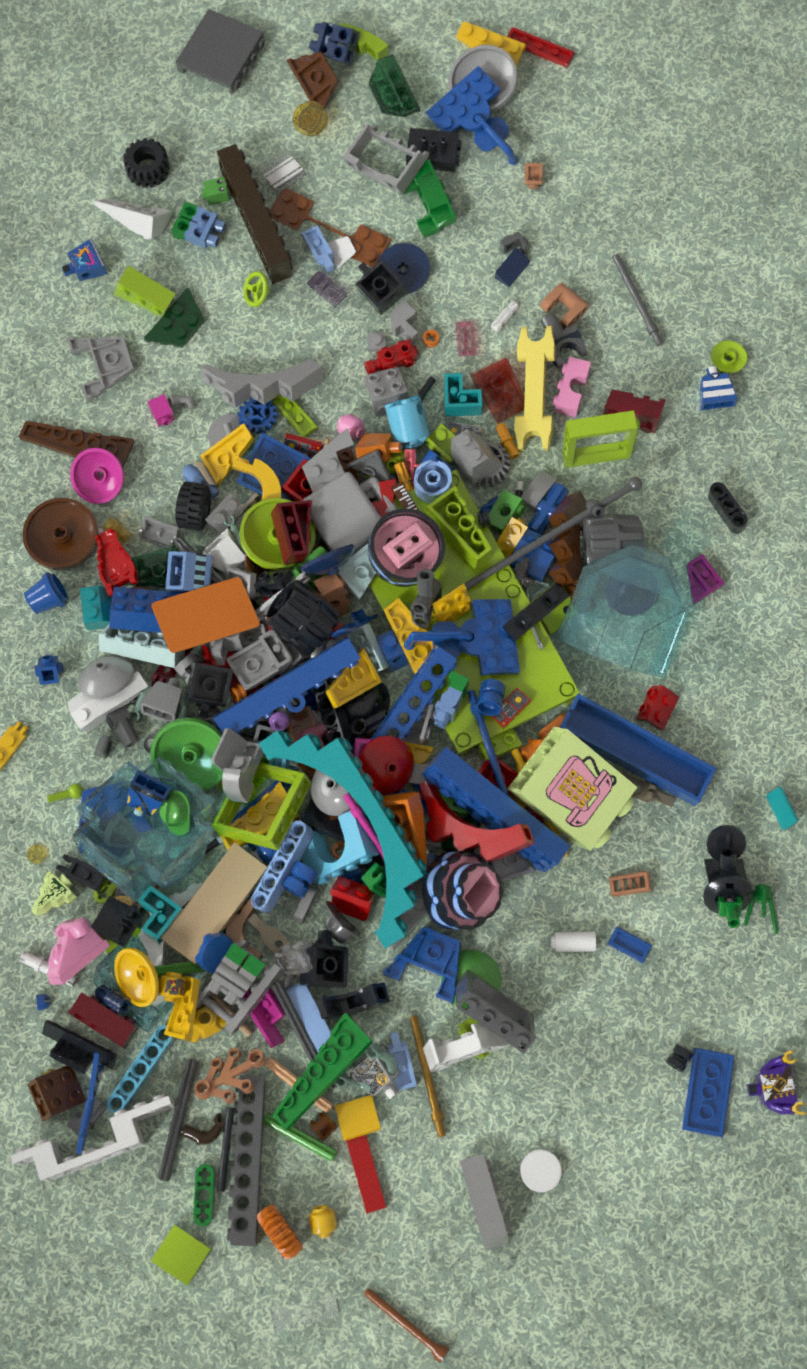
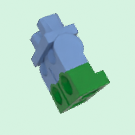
[171,201,226,248]
[434,671,469,729]

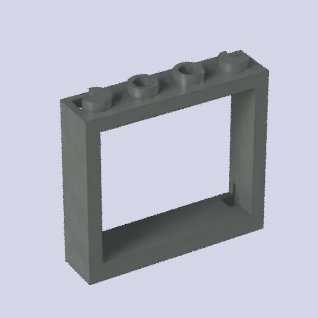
[456,969,536,1054]

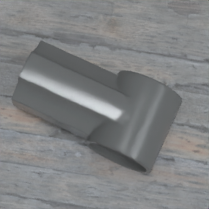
[106,708,140,748]
[67,1097,108,1136]

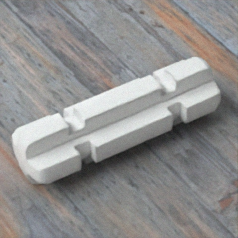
[491,301,519,332]

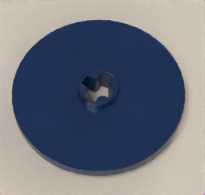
[377,243,430,294]

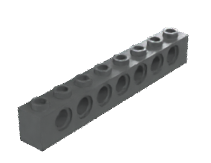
[227,1075,266,1246]

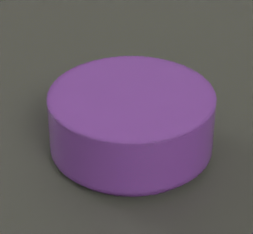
[269,712,290,731]

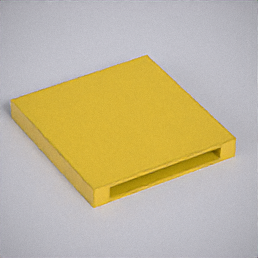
[335,1095,381,1141]

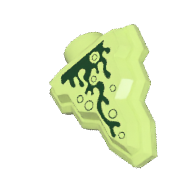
[32,871,78,917]

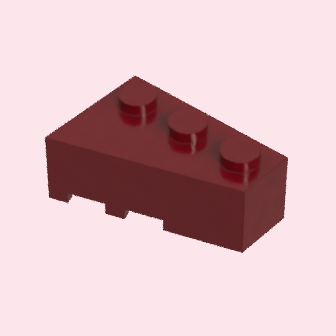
[603,389,666,434]
[271,500,312,565]
[68,992,138,1049]

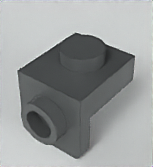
[500,231,529,255]

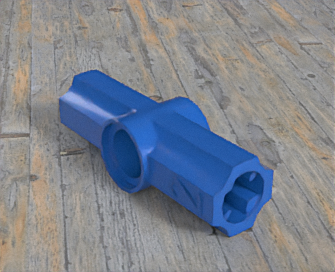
[527,483,569,535]

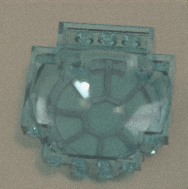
[72,757,217,902]

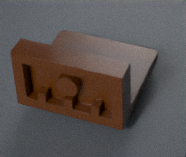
[27,1065,86,1122]

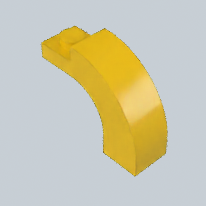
[232,458,281,501]

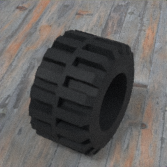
[123,138,170,188]
[175,481,211,531]

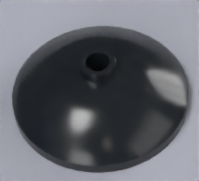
[343,682,390,726]

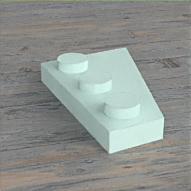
[336,544,376,600]

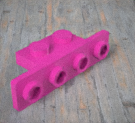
[242,988,286,1048]

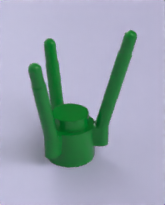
[743,885,778,934]

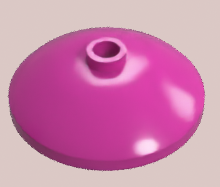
[70,448,124,504]

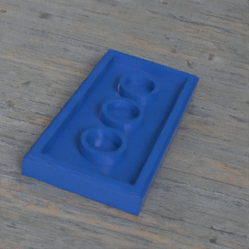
[682,1048,735,1138]

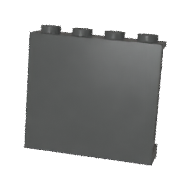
[176,9,265,94]

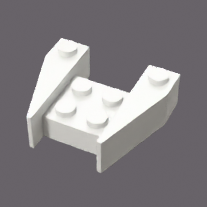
[423,1023,510,1072]

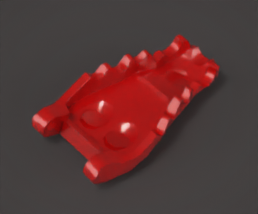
[95,528,138,597]

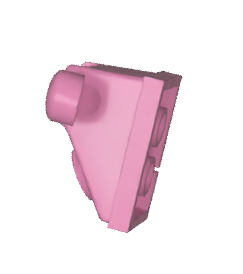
[47,918,110,985]

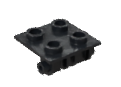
[92,896,144,948]

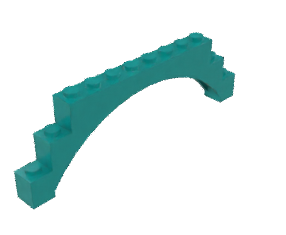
[258,730,428,949]

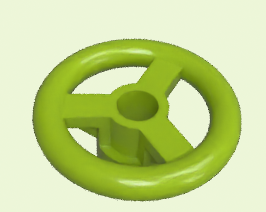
[243,271,269,307]

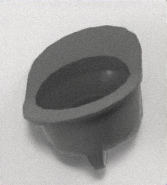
[326,901,360,944]

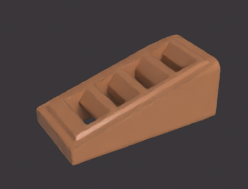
[609,871,653,897]

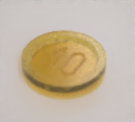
[27,844,46,864]

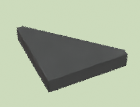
[347,450,392,481]

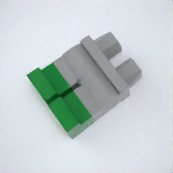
[208,943,266,1006]

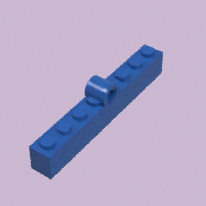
[213,637,360,735]

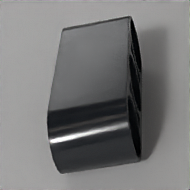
[708,482,748,534]

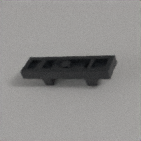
[502,582,569,642]

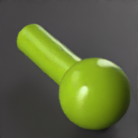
[47,784,84,803]

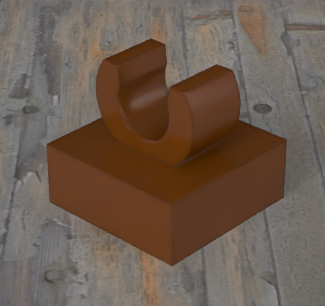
[310,1112,338,1141]

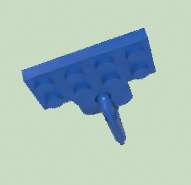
[425,66,518,165]
[404,599,520,676]

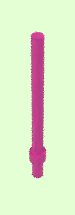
[342,792,414,891]

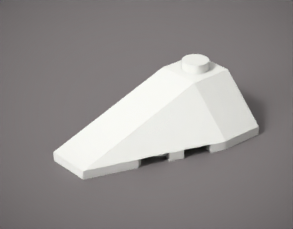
[94,198,173,240]
[67,672,149,732]

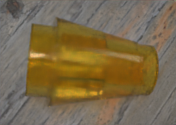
[103,517,131,543]

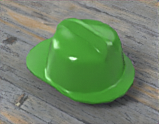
[159,790,190,836]

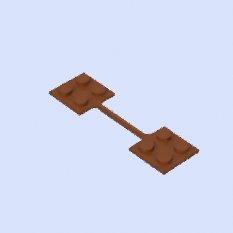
[270,187,392,267]

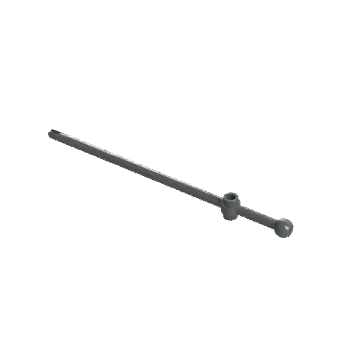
[446,477,643,595]

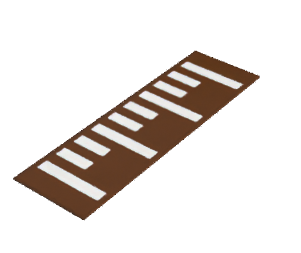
[391,482,419,511]

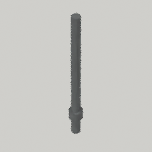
[612,254,663,347]

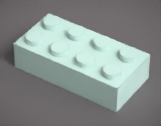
[345,623,389,672]

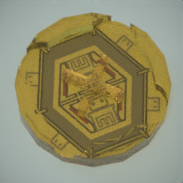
[293,101,328,137]

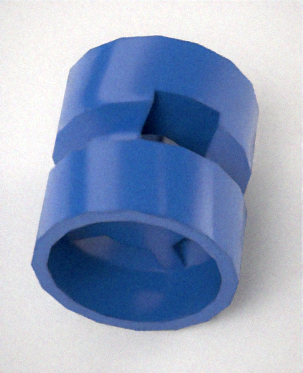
[476,679,505,716]
[282,861,318,899]

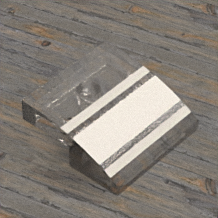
[256,149,306,193]

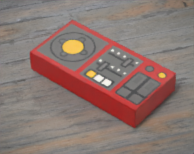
[284,433,322,458]
[490,688,531,729]

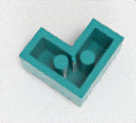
[444,373,482,417]
[138,885,183,945]

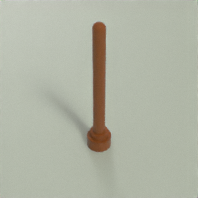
[364,1289,450,1363]

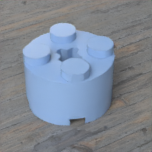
[414,460,452,504]

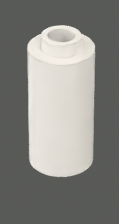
[551,931,596,952]

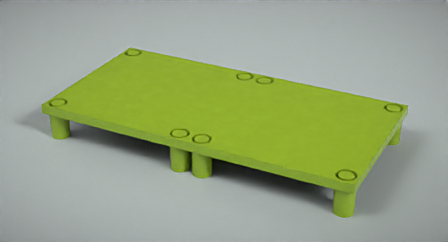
[369,470,580,756]

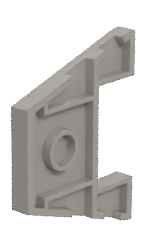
[67,337,134,402]
[302,429,375,498]

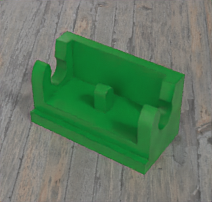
[361,862,387,898]

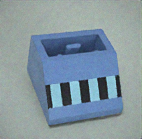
[166,551,213,593]

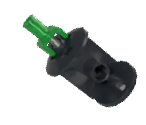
[703,825,753,928]

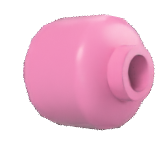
[337,414,365,441]

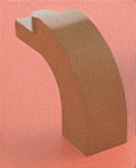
[226,899,263,966]

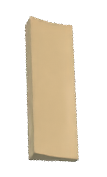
[161,842,268,966]

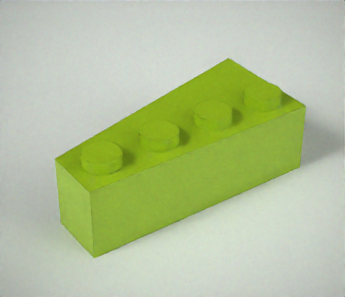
[425,486,492,570]

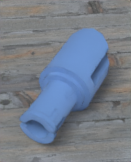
[183,464,220,500]

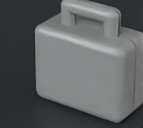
[303,472,398,555]

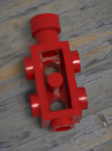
[364,339,419,375]

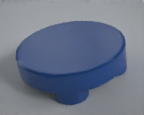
[195,933,233,973]

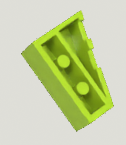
[114,265,176,316]

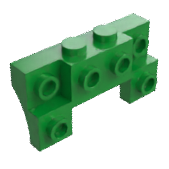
[397,159,456,238]

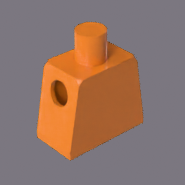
[355,433,402,462]

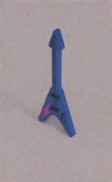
[76,1052,104,1154]

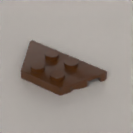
[286,52,340,114]

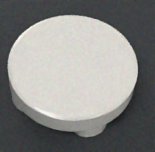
[520,1150,562,1192]

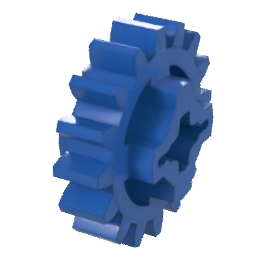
[238,397,278,435]

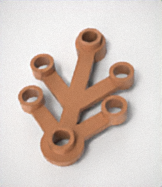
[195,1047,266,1104]

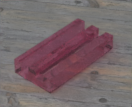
[455,321,477,357]

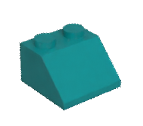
[80,585,112,631]

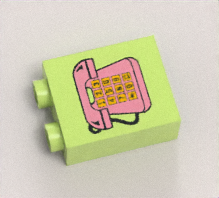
[507,727,637,851]

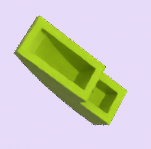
[339,23,389,63]

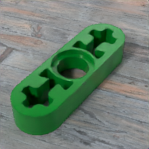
[193,1164,215,1226]

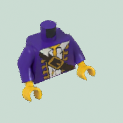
[746,1050,807,1115]

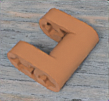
[540,282,590,328]

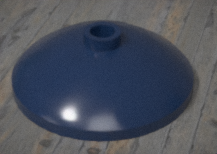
[300,544,355,576]

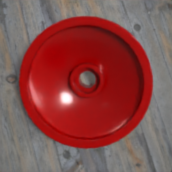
[359,735,414,795]

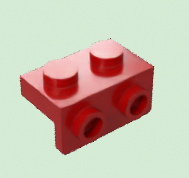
[636,685,679,730]

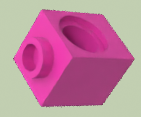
[147,394,175,427]

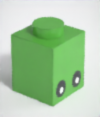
[201,177,229,205]

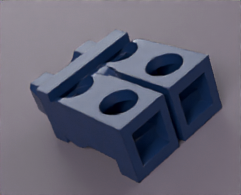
[309,21,360,66]

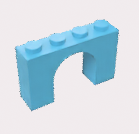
[302,811,379,885]

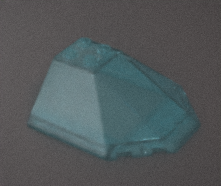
[557,544,692,678]

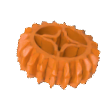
[257,1205,303,1260]

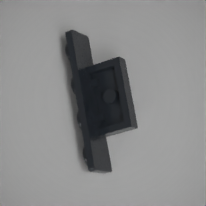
[42,1019,117,1074]

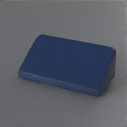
[495,247,530,288]

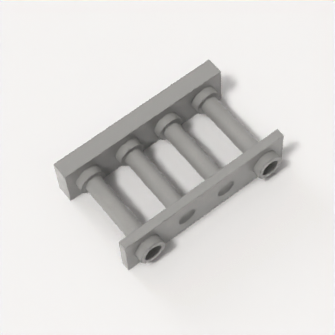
[196,939,284,1035]

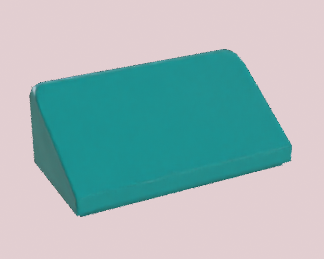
[766,786,799,830]

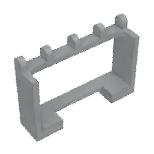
[342,123,429,195]

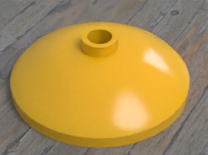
[114,948,159,1007]

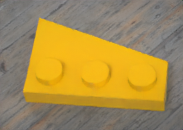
[200,423,255,486]
[325,648,382,709]
[164,976,200,1042]

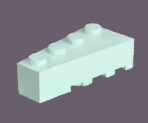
[99,624,185,668]

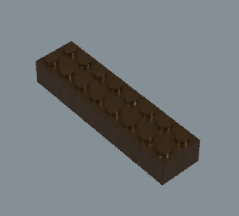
[216,144,293,284]

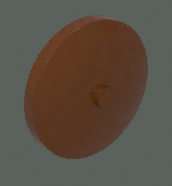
[22,498,98,570]

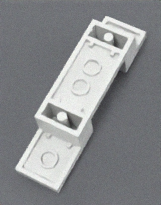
[11,1094,176,1182]

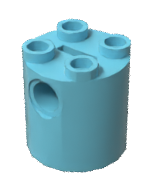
[385,395,431,449]

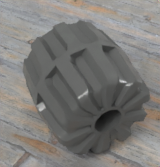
[580,514,644,571]

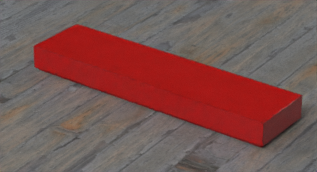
[507,27,575,68]
[346,1135,386,1214]

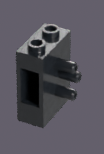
[406,128,462,172]

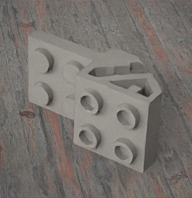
[226,630,311,692]

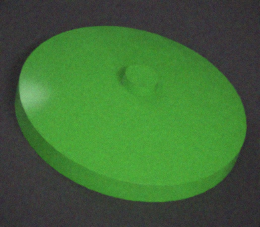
[151,718,223,792]

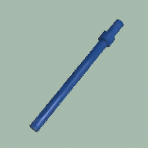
[467,690,510,797]

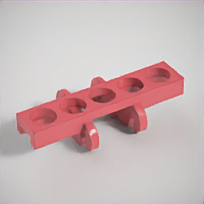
[405,449,420,489]

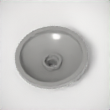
[78,655,134,699]
[311,770,358,816]

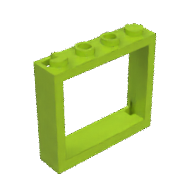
[562,411,640,468]
[212,763,311,851]

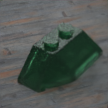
[368,54,421,117]

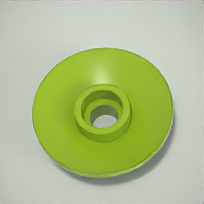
[710,340,747,374]

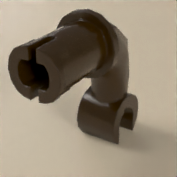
[181,1112,225,1146]

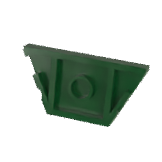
[144,288,205,348]

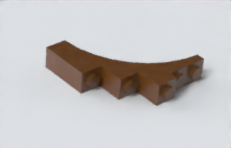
[549,491,598,615]

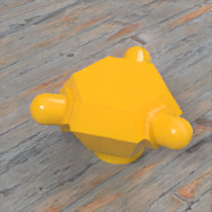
[191,1004,227,1043]

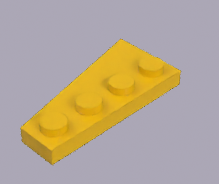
[384,598,438,674]

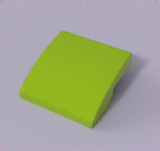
[150,1224,211,1286]

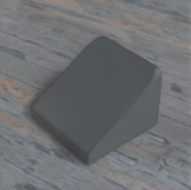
[93,735,113,759]

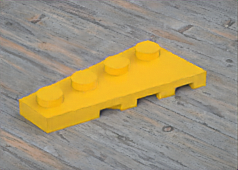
[456,21,526,68]
[220,782,299,850]

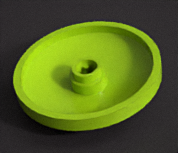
[239,498,316,570]

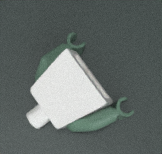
[196,515,247,573]

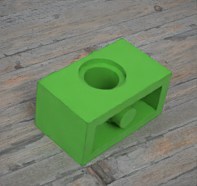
[488,490,526,534]

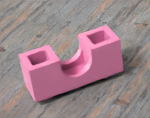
[553,357,591,418]

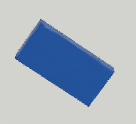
[607,927,652,964]

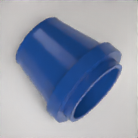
[24,572,68,614]

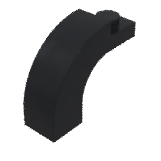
[316,982,390,1020]

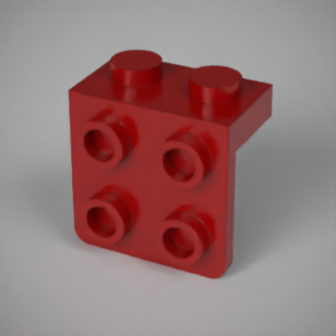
[330,876,375,921]

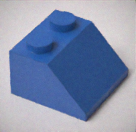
[509,529,556,582]

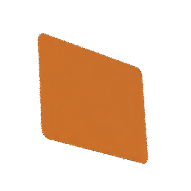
[152,577,260,653]

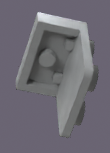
[364,367,409,417]
[402,703,435,745]
[211,728,264,781]

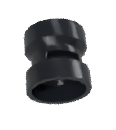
[665,1044,693,1073]

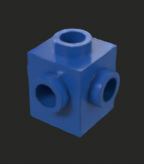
[35,655,64,685]

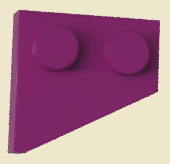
[686,554,725,605]

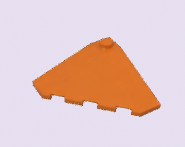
[367,792,428,871]

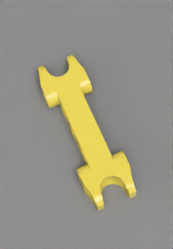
[514,326,556,451]

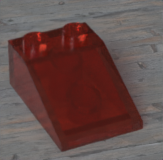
[469,357,525,424]

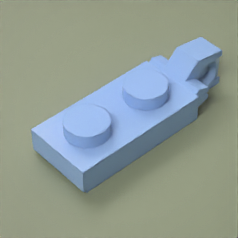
[301,226,335,273]
[387,1032,417,1091]

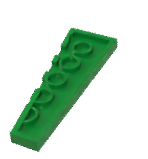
[272,1013,373,1131]

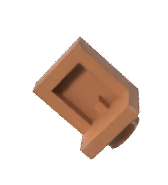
[524,163,543,189]

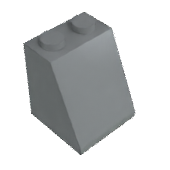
[451,429,503,486]

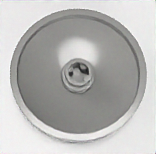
[448,45,518,113]

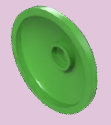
[441,950,501,1009]

